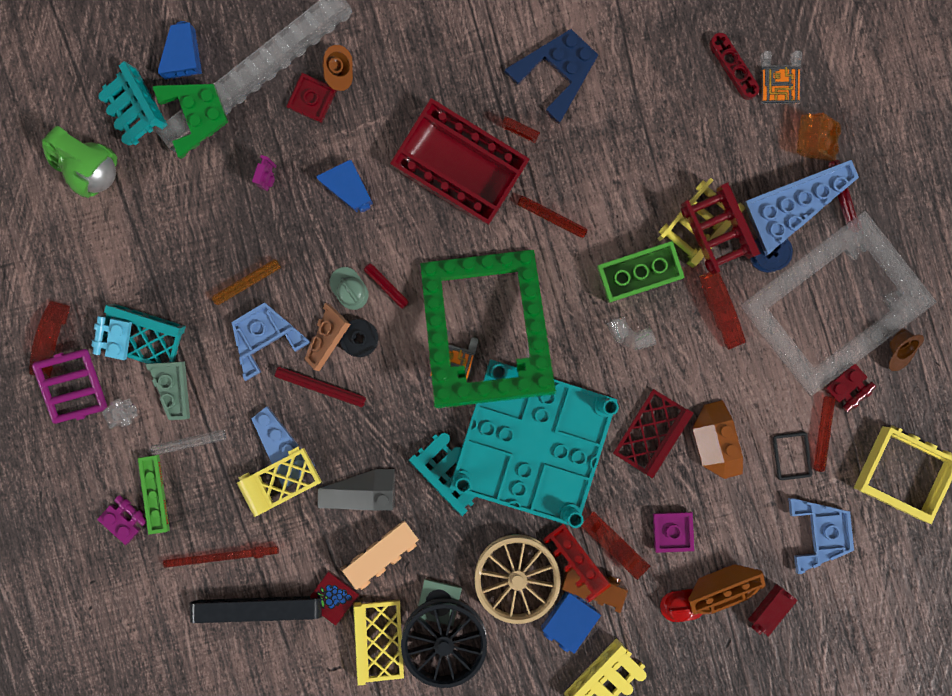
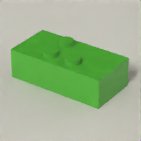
[597,241,685,303]

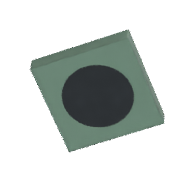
[418,578,462,626]

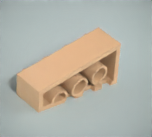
[340,521,419,590]

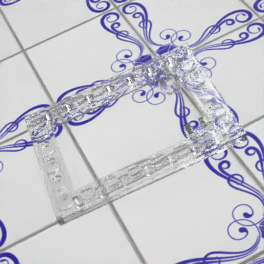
[739,211,937,396]

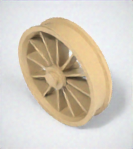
[475,534,561,624]

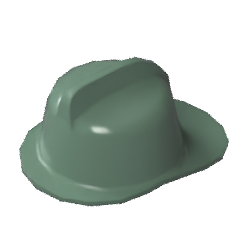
[330,267,369,310]

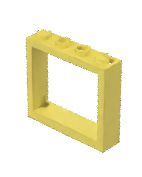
[854,425,952,524]

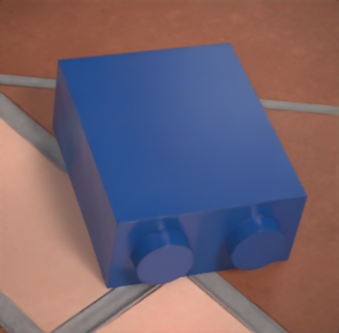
[541,591,601,654]

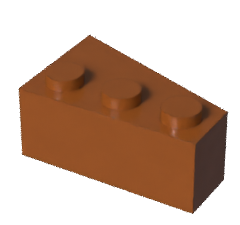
[561,564,628,613]

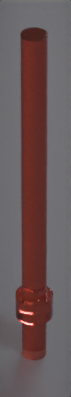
[163,546,279,568]

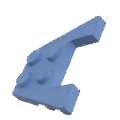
[232,303,310,381]
[788,498,854,574]

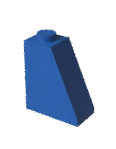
[158,21,202,79]
[316,159,373,213]

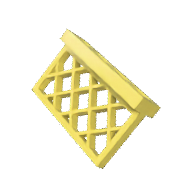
[353,600,404,685]

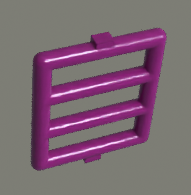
[32,349,108,424]

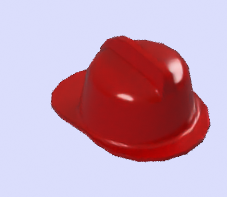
[660,589,703,622]

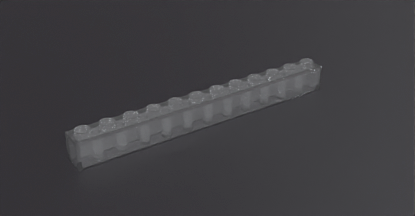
[155,0,352,153]

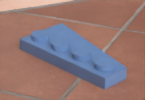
[251,406,315,489]

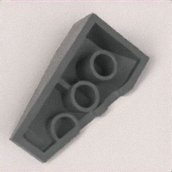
[318,469,395,510]

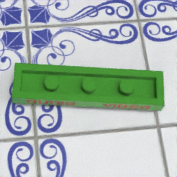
[138,455,170,535]

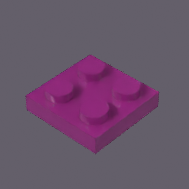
[653,511,694,553]

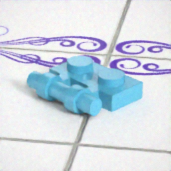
[91,316,132,360]

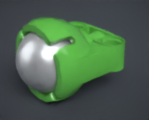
[42,126,117,198]

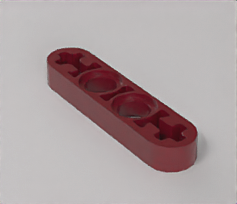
[709,33,759,100]

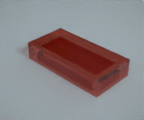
[502,116,540,144]

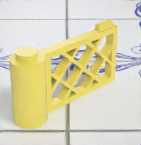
[237,446,322,517]

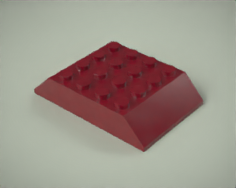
[390,98,530,225]

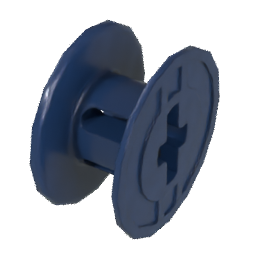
[750,238,793,273]

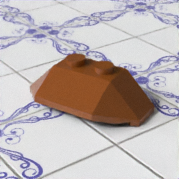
[692,400,743,479]
[688,564,766,615]

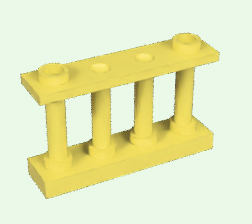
[657,178,745,268]

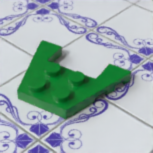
[153,84,228,159]

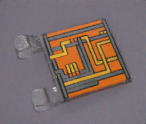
[760,51,802,105]

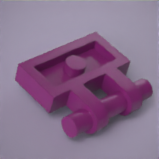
[97,495,147,545]

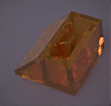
[797,113,841,161]

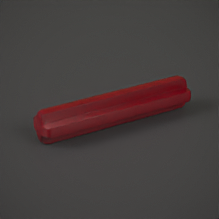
[364,263,409,309]

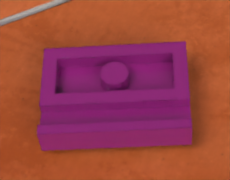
[252,155,277,191]

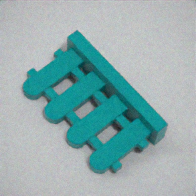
[99,61,168,146]
[408,433,475,516]

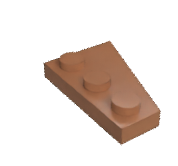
[305,303,350,371]

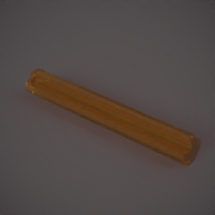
[212,259,281,305]

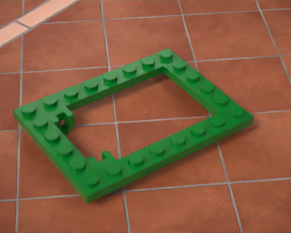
[420,250,556,409]

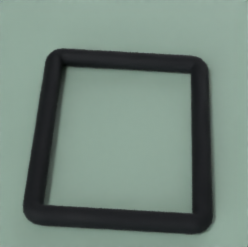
[773,432,813,481]

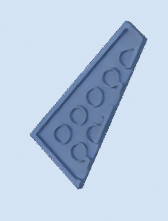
[744,160,859,256]

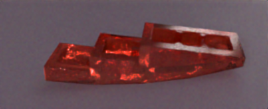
[699,272,746,350]

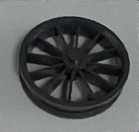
[401,598,487,688]

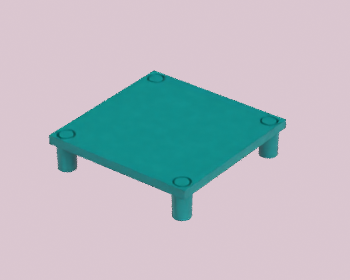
[449,359,619,528]

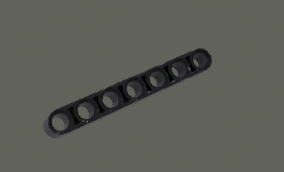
[189,596,322,623]

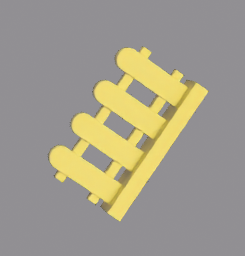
[564,638,647,696]

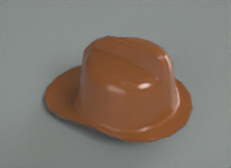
[322,45,353,91]

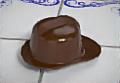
[889,328,924,372]

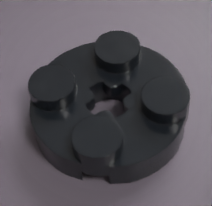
[340,319,379,358]

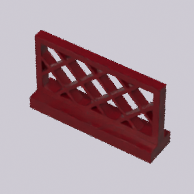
[613,389,694,479]

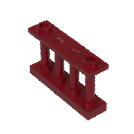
[681,182,760,275]

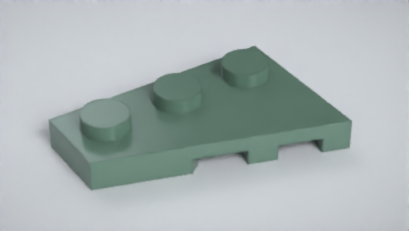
[145,361,190,420]

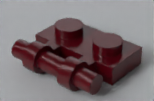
[824,363,876,413]

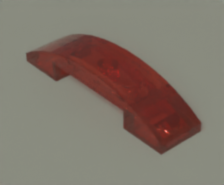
[29,301,70,379]
[581,511,651,580]

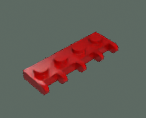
[543,524,611,602]

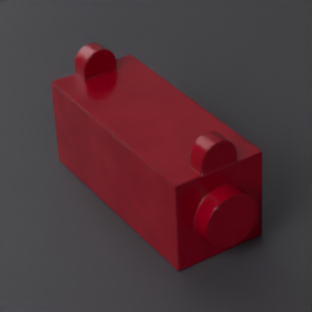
[748,584,798,637]

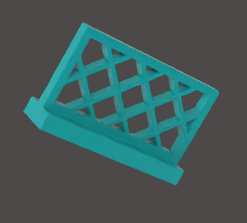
[101,303,186,364]

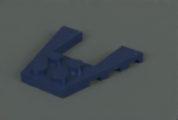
[505,29,598,124]

